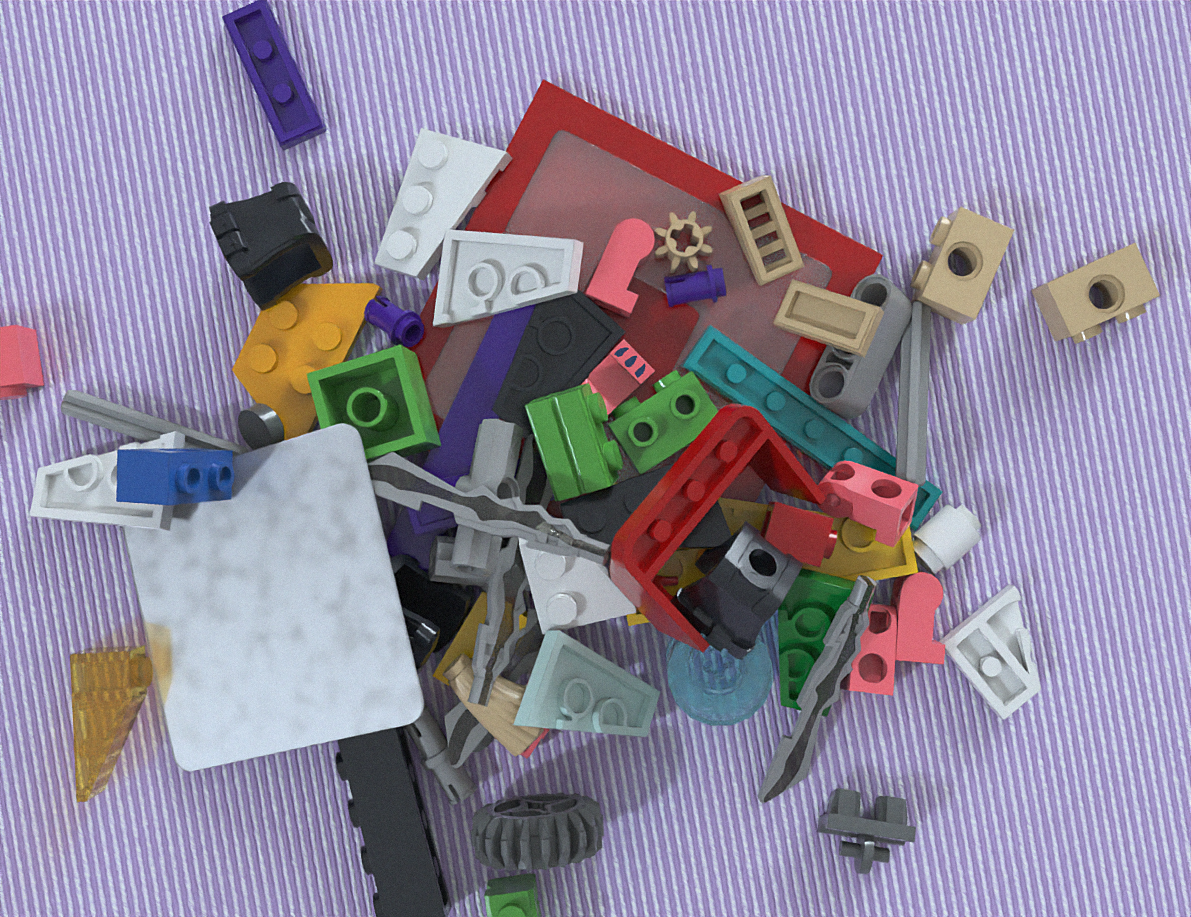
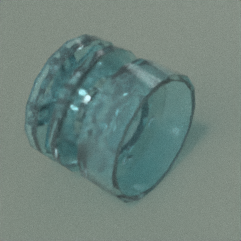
[666,633,773,726]

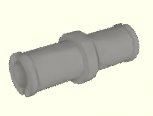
[402,706,478,805]

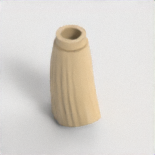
[443,652,544,756]

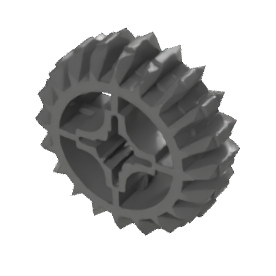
[471,792,604,872]

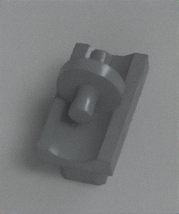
[817,788,916,875]

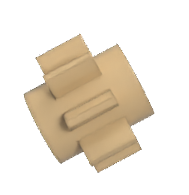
[654,211,713,273]

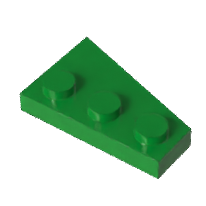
[777,568,874,717]

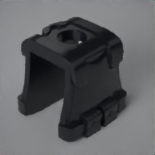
[209,182,333,311]
[670,521,803,660]
[390,554,473,674]

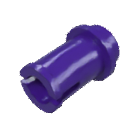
[664,264,727,307]
[364,295,424,347]

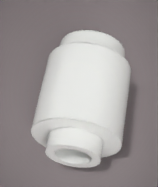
[912,504,981,575]

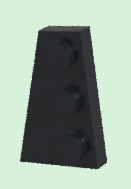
[491,289,626,440]
[560,463,732,553]

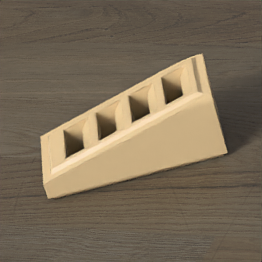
[719,175,805,286]

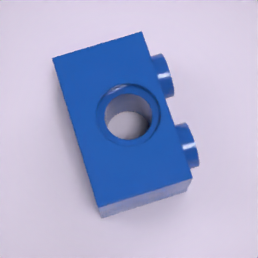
[116,448,235,505]

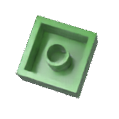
[307,345,441,468]

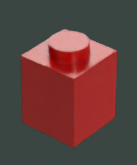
[759,501,837,567]

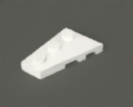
[374,128,512,281]
[433,229,584,328]
[30,431,185,531]

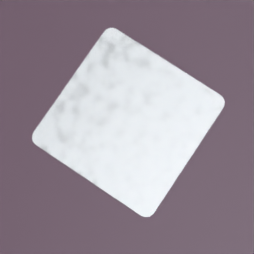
[121,424,424,772]

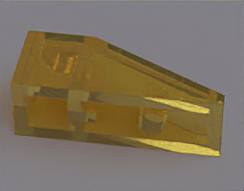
[70,645,153,802]

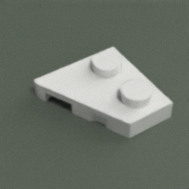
[518,529,636,635]
[939,584,1041,720]

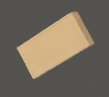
[773,279,884,358]

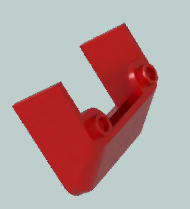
[609,403,827,653]

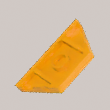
[232,283,383,441]

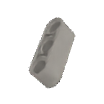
[809,274,913,419]

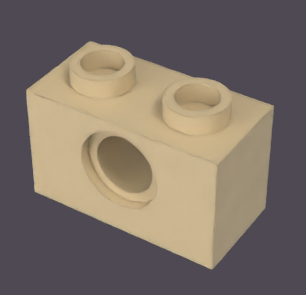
[910,207,1014,325]
[1031,243,1160,344]

